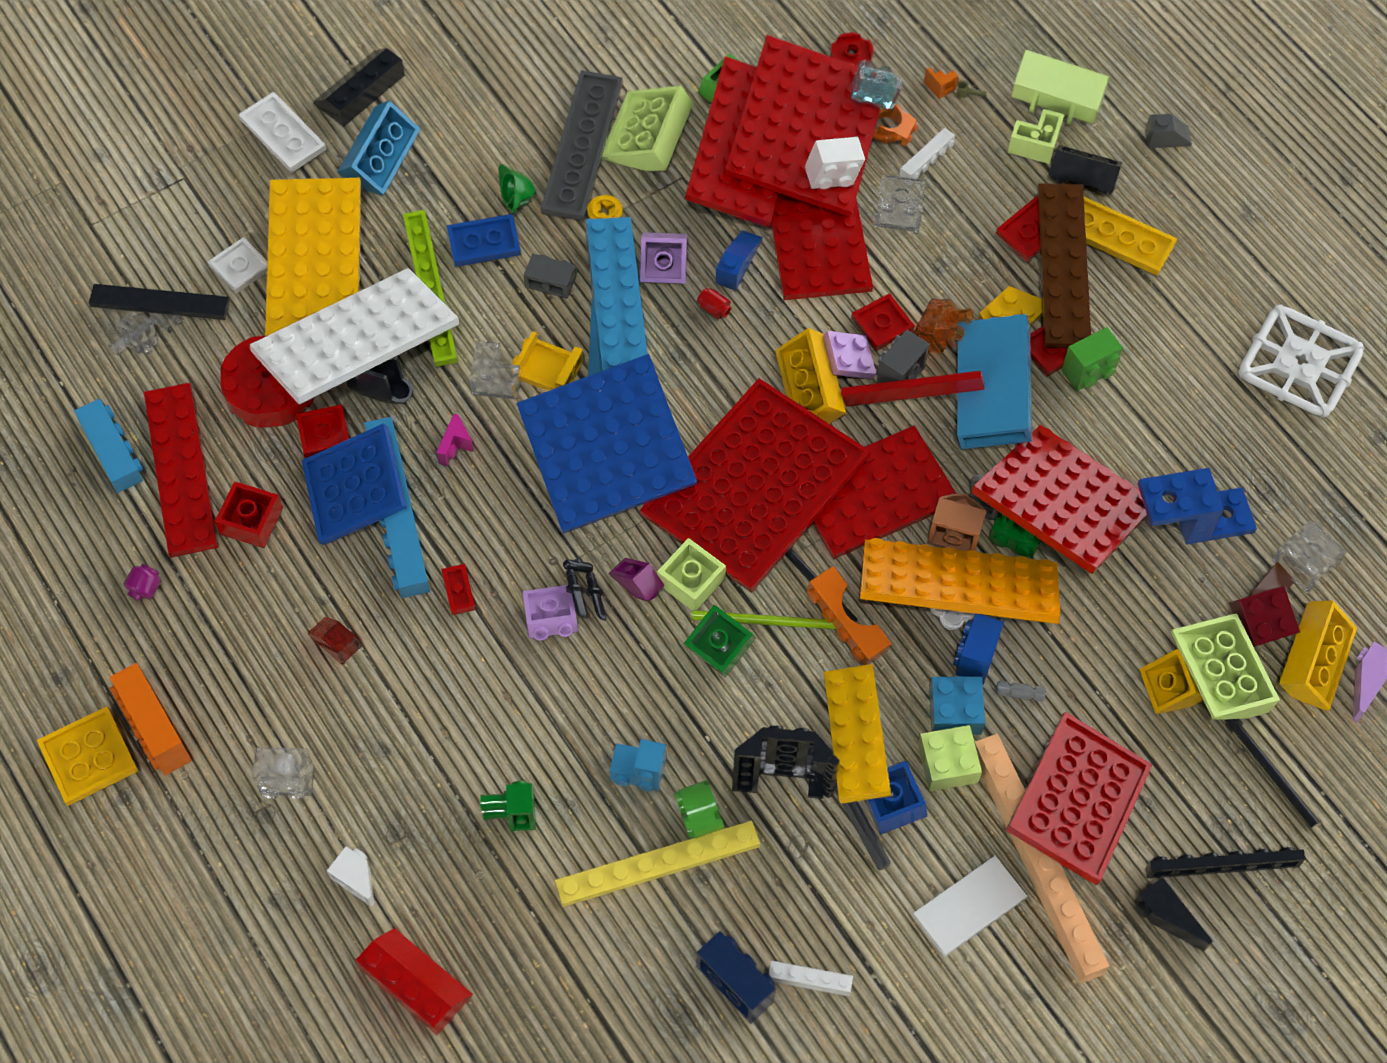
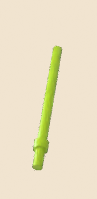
[691,610,837,630]

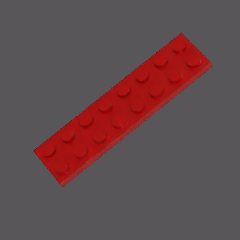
[144,382,218,558]

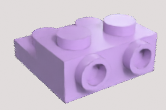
[523,585,578,640]

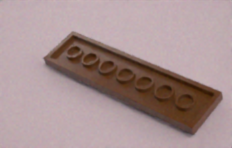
[1037,183,1091,348]

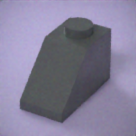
[1145,114,1192,148]

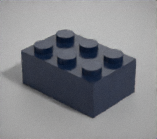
[696,931,776,1024]

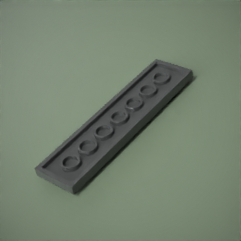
[541,70,623,221]

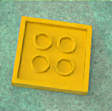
[37,706,139,806]

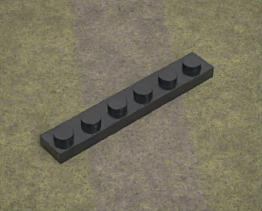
[1145,847,1306,879]

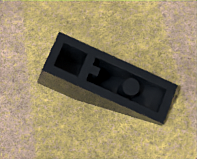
[1134,878,1213,951]

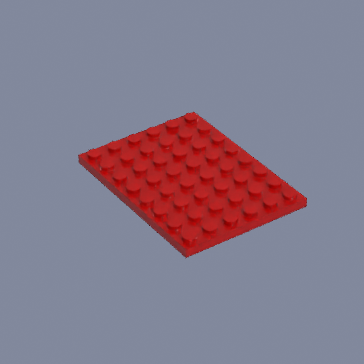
[724,35,889,217]
[639,378,871,593]

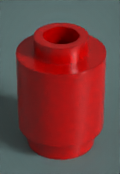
[697,288,732,320]

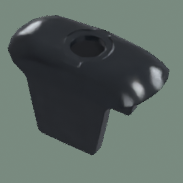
[347,356,413,404]

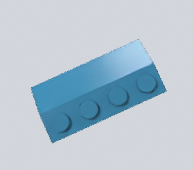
[337,101,420,196]

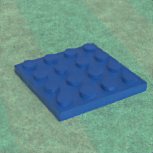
[302,424,406,545]

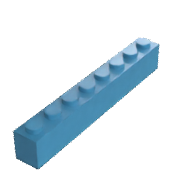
[361,417,430,598]

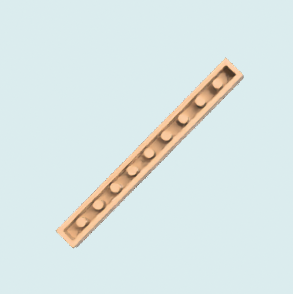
[975,733,1109,984]

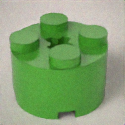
[674,780,724,839]

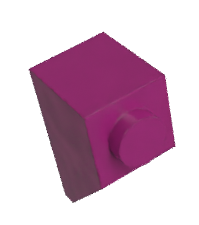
[609,557,664,601]

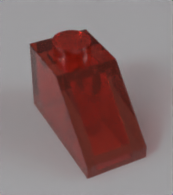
[307,617,360,665]

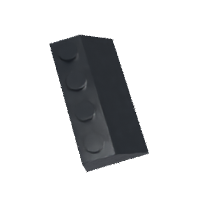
[313,48,405,127]

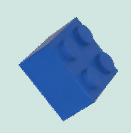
[954,614,1004,685]
[865,761,928,835]

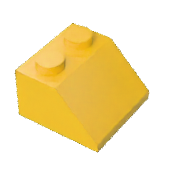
[1139,648,1203,714]

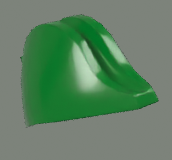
[498,164,535,213]

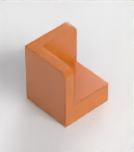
[924,67,959,99]

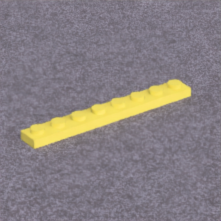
[555,821,760,907]

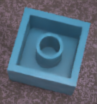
[929,677,985,735]

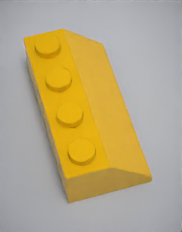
[775,328,846,424]
[1279,600,1357,711]

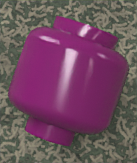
[124,564,161,601]

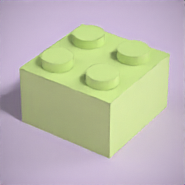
[657,538,726,610]
[918,725,982,791]

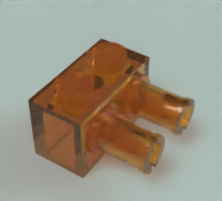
[913,299,973,352]

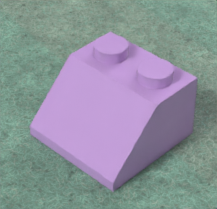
[640,232,687,283]

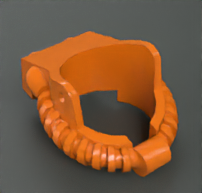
[872,103,918,146]

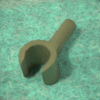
[957,80,987,98]

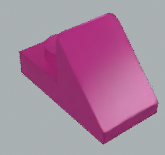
[436,414,474,466]

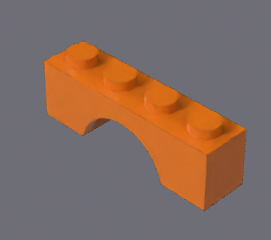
[807,566,892,665]

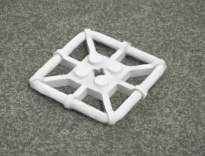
[1238,304,1365,418]

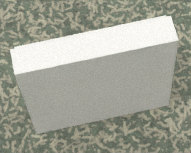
[208,237,267,294]

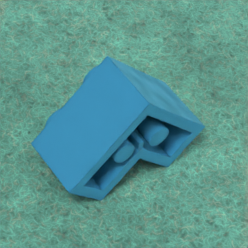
[609,739,666,791]

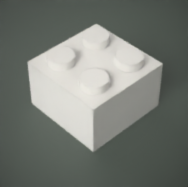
[805,137,865,189]

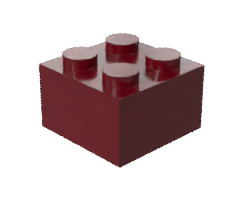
[1229,586,1300,647]

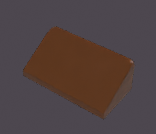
[1249,562,1294,596]

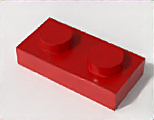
[441,563,476,616]

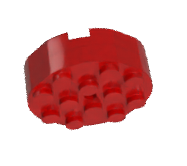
[221,335,315,428]

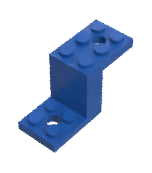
[1137,468,1257,545]

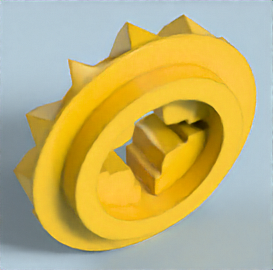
[587,195,623,219]

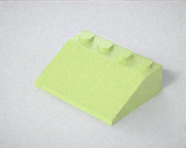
[601,86,693,171]
[1171,613,1280,720]

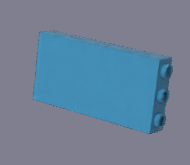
[957,314,1032,449]

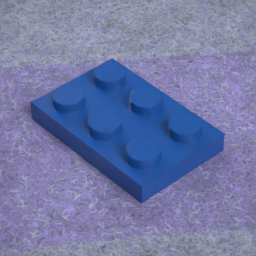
[446,214,521,267]

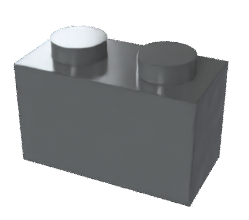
[524,253,576,299]

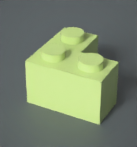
[1007,109,1064,164]

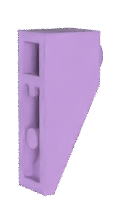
[1353,641,1387,722]

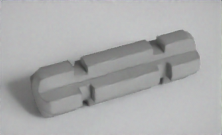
[996,680,1046,702]

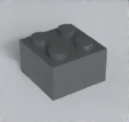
[876,330,930,383]

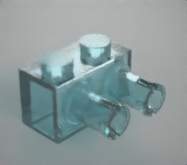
[851,60,901,109]

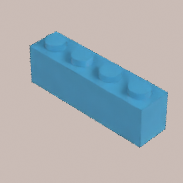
[74,399,143,493]

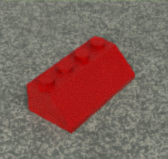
[355,928,473,1035]

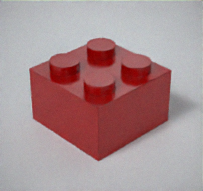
[214,481,283,548]

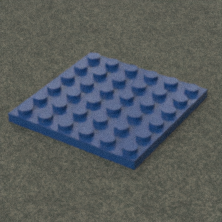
[516,354,698,534]

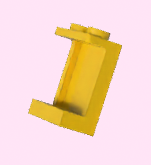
[511,331,584,391]

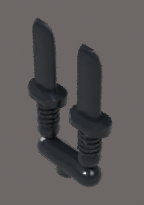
[563,559,606,621]

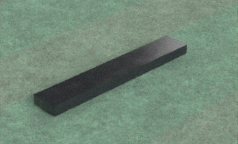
[88,284,230,320]

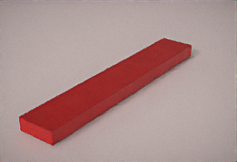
[841,371,985,407]

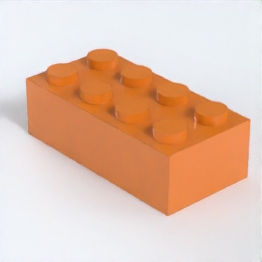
[109,662,192,776]

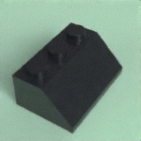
[1049,145,1122,195]

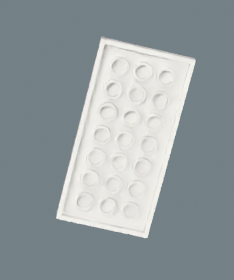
[250,268,459,404]

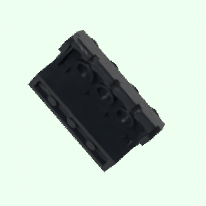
[732,725,840,799]

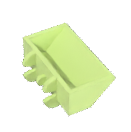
[1012,50,1109,125]

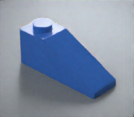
[716,230,763,291]

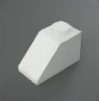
[327,846,374,907]

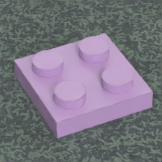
[823,331,876,379]

